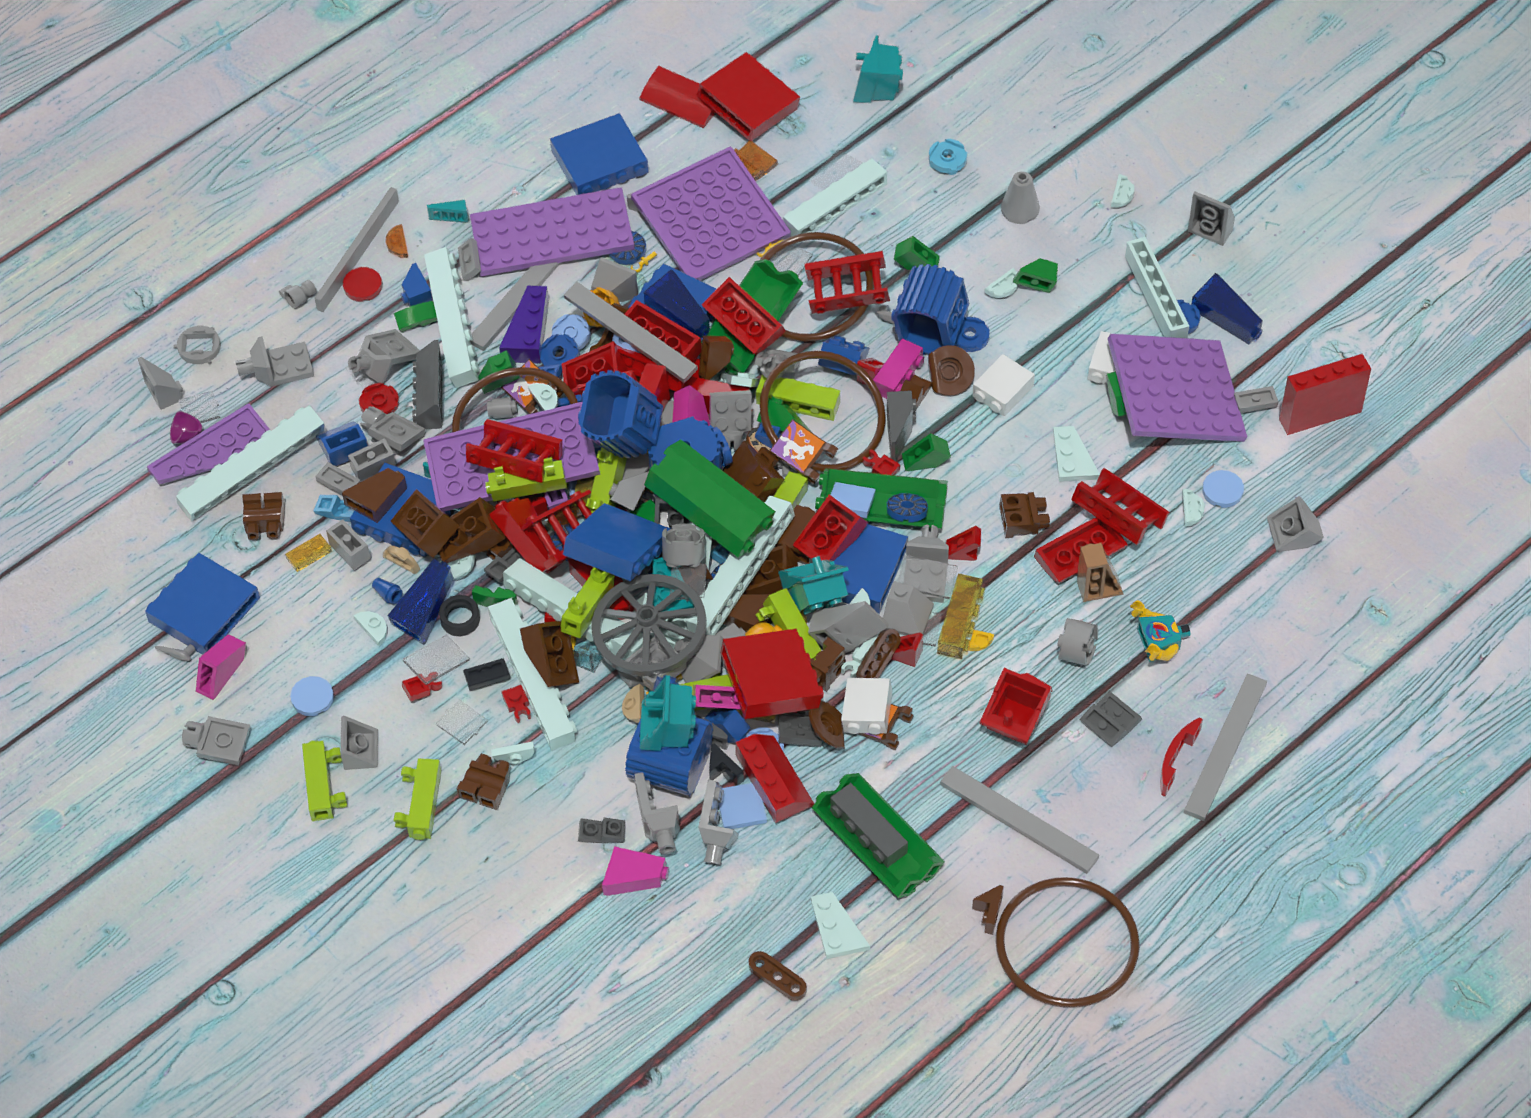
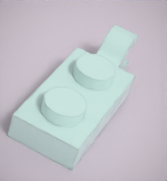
[841,633,879,678]

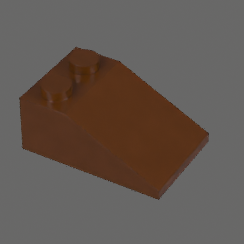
[722,440,785,502]
[391,489,460,558]
[439,497,506,564]
[742,544,798,595]
[520,621,579,687]

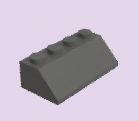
[412,340,442,429]

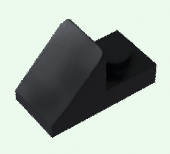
[709,743,744,785]

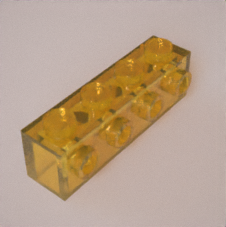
[937,573,986,659]

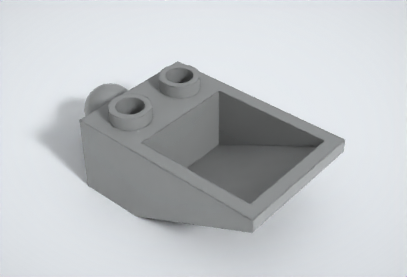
[808,601,888,653]

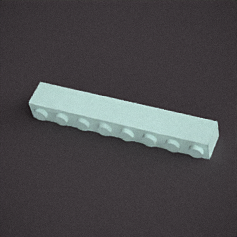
[424,247,479,388]
[176,405,324,522]
[685,496,795,635]
[503,558,643,660]
[488,598,577,751]

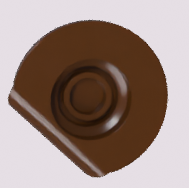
[928,345,975,396]
[809,701,845,749]

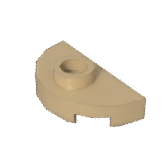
[383,546,420,574]
[622,684,644,723]

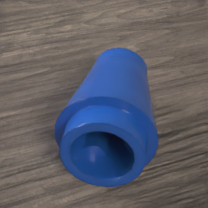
[372,578,403,604]

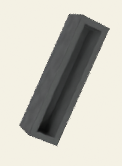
[830,783,908,868]

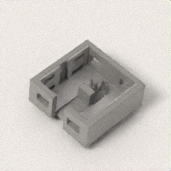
[625,636,687,691]

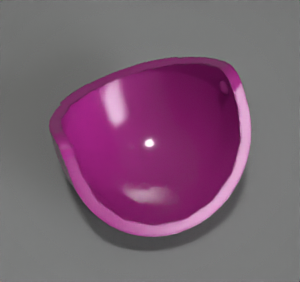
[170,411,202,444]

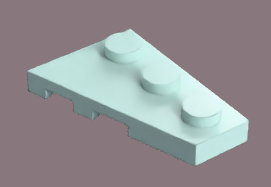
[720,373,760,387]
[1053,426,1100,482]
[811,892,870,959]

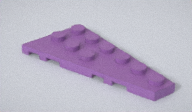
[147,403,270,484]

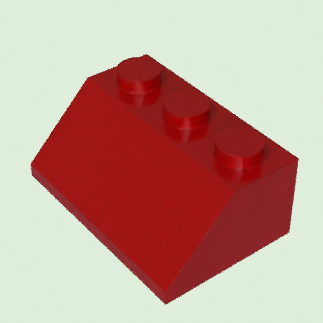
[562,341,628,397]

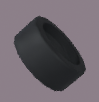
[439,595,480,637]

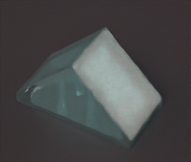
[573,640,603,673]

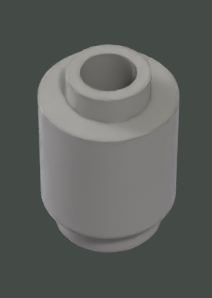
[487,397,517,419]

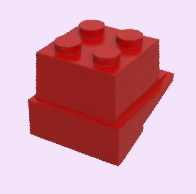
[979,668,1052,745]

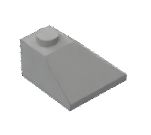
[591,257,638,302]
[137,357,183,410]
[608,472,649,511]
[1267,496,1324,552]
[883,581,934,635]
[674,635,723,683]

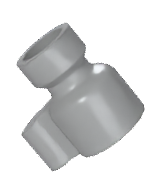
[279,279,317,308]

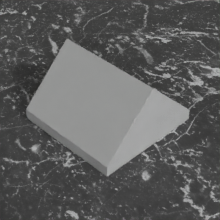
[340,716,378,770]

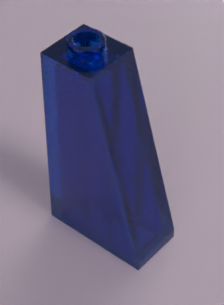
[643,269,710,338]
[1191,273,1263,345]
[387,559,454,645]

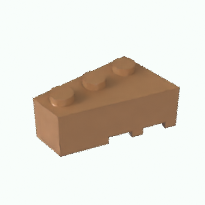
[1077,543,1124,602]

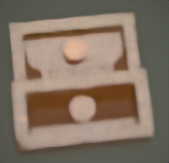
[734,141,778,181]

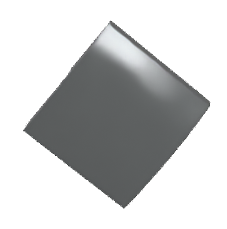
[1080,691,1142,747]
[778,710,822,747]

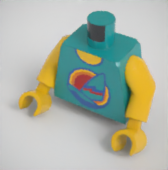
[1130,600,1191,662]

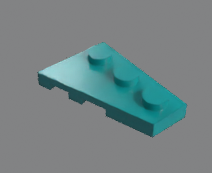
[652,557,694,612]

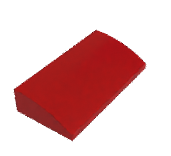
[639,65,716,129]
[702,277,786,355]
[1034,517,1128,584]

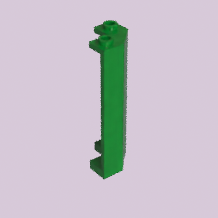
[699,259,803,375]
[644,439,776,558]
[815,468,948,529]
[812,773,945,898]

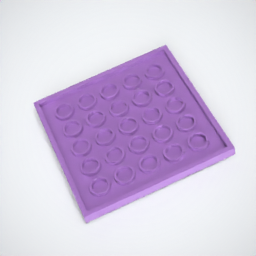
[631,146,791,281]
[1107,334,1247,442]

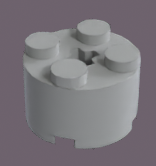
[662,524,705,567]
[1057,618,1099,666]

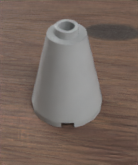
[1001,172,1040,224]

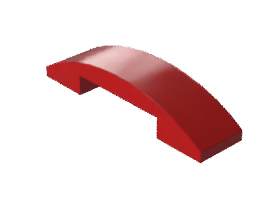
[1160,717,1203,797]

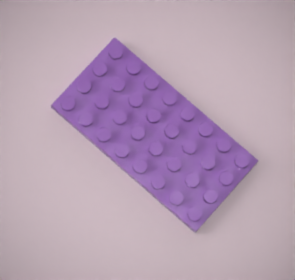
[470,187,635,277]
[423,402,600,511]

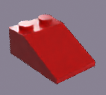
[793,494,868,561]

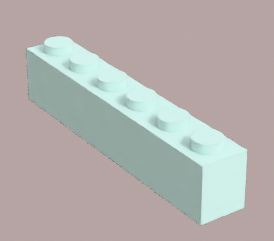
[783,159,887,243]
[1125,237,1189,338]

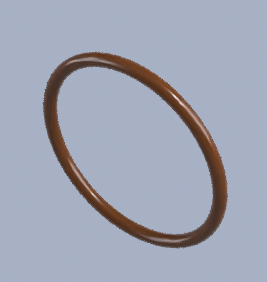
[760,232,874,342]
[760,351,886,472]
[452,367,578,432]
[996,877,1140,1008]

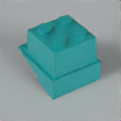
[853,35,903,103]
[778,556,849,615]
[640,675,696,751]

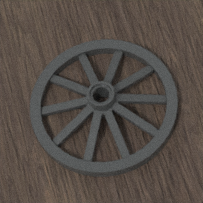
[591,574,707,676]

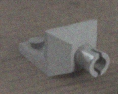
[348,329,420,383]
[235,336,314,387]
[903,525,949,603]
[635,772,680,854]
[698,780,739,865]

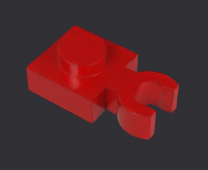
[863,449,900,475]
[402,673,442,702]
[501,685,531,723]

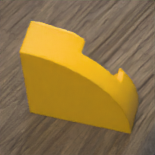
[969,630,994,651]

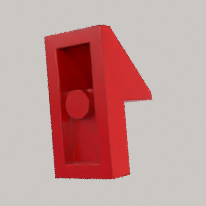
[946,526,981,561]

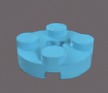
[929,139,967,175]

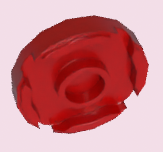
[343,267,382,302]
[359,383,399,414]

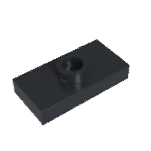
[463,658,510,691]

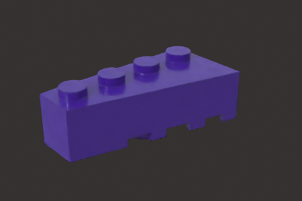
[499,285,549,364]

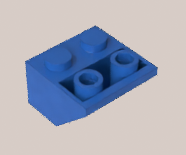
[818,336,870,375]
[316,421,368,466]

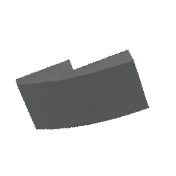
[578,817,625,843]

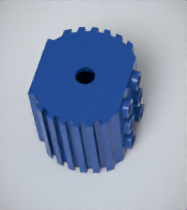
[891,264,970,355]
[578,370,663,458]
[648,416,722,495]
[625,717,713,796]

